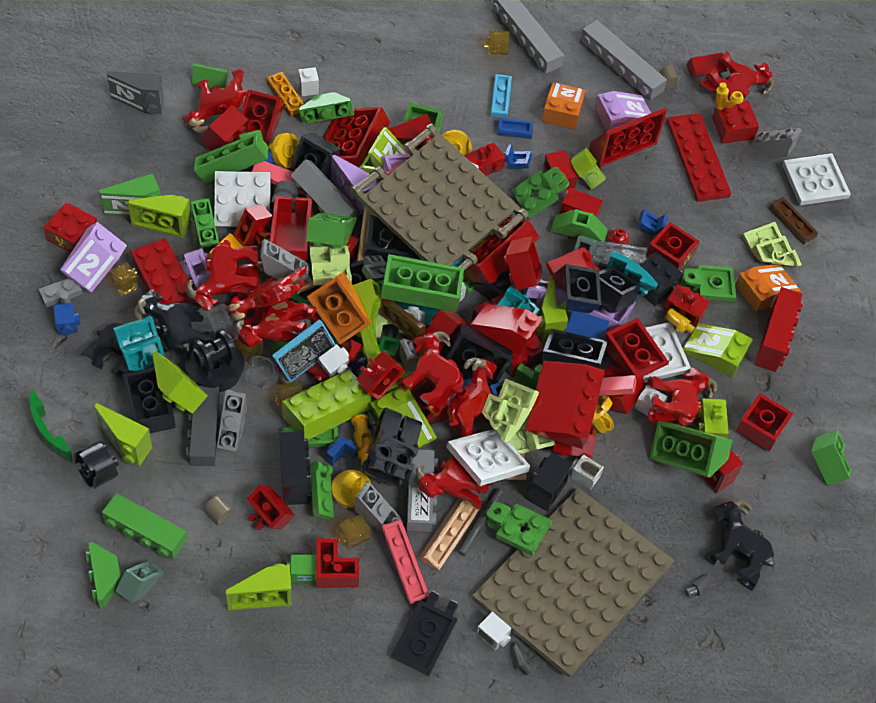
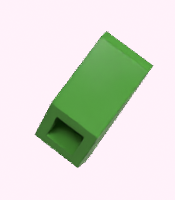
[299,92,354,124]
[191,198,219,248]
[551,209,608,245]
[86,542,122,609]

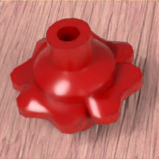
[608,228,630,247]

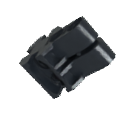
[362,407,422,487]

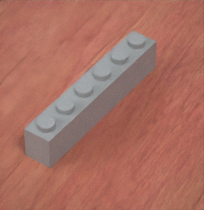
[492,0,564,74]
[580,20,667,100]

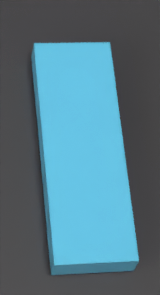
[490,74,512,119]

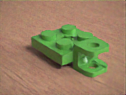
[512,167,569,219]
[680,265,736,302]
[487,502,552,556]

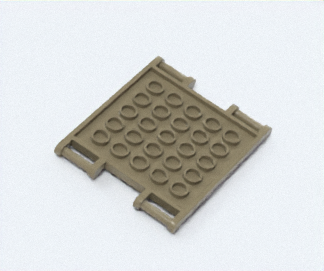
[351,124,529,271]

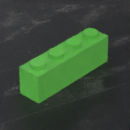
[194,133,268,184]
[102,493,188,560]

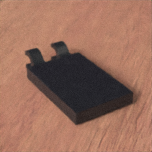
[391,590,458,676]

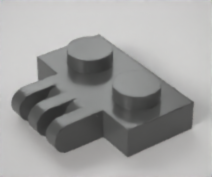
[361,255,387,282]

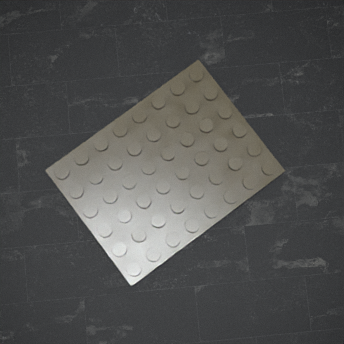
[472,488,675,678]

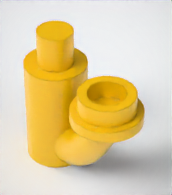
[715,83,744,110]
[664,308,695,333]

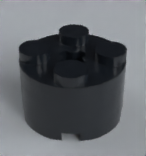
[74,440,119,489]

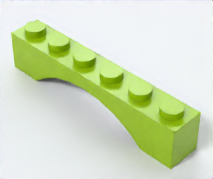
[353,279,401,396]

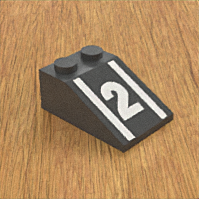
[107,71,164,114]

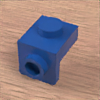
[504,145,532,169]
[637,209,668,236]
[326,436,357,466]

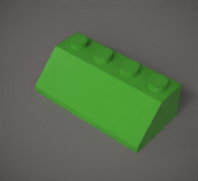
[381,254,464,312]
[650,421,733,477]

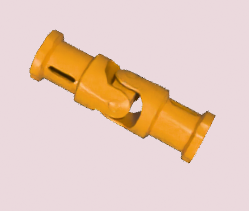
[351,414,372,475]

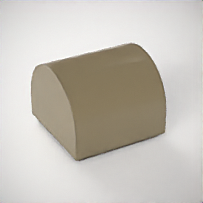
[659,65,678,89]
[205,496,234,525]

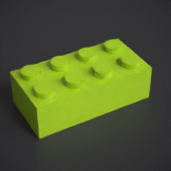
[282,370,371,440]

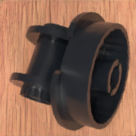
[185,329,245,392]

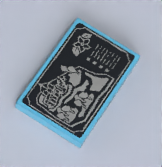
[272,320,336,382]

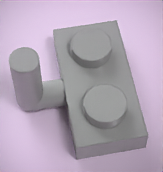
[39,278,82,308]

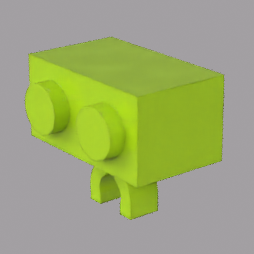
[696,398,729,438]

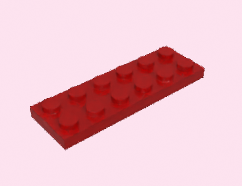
[667,113,731,202]

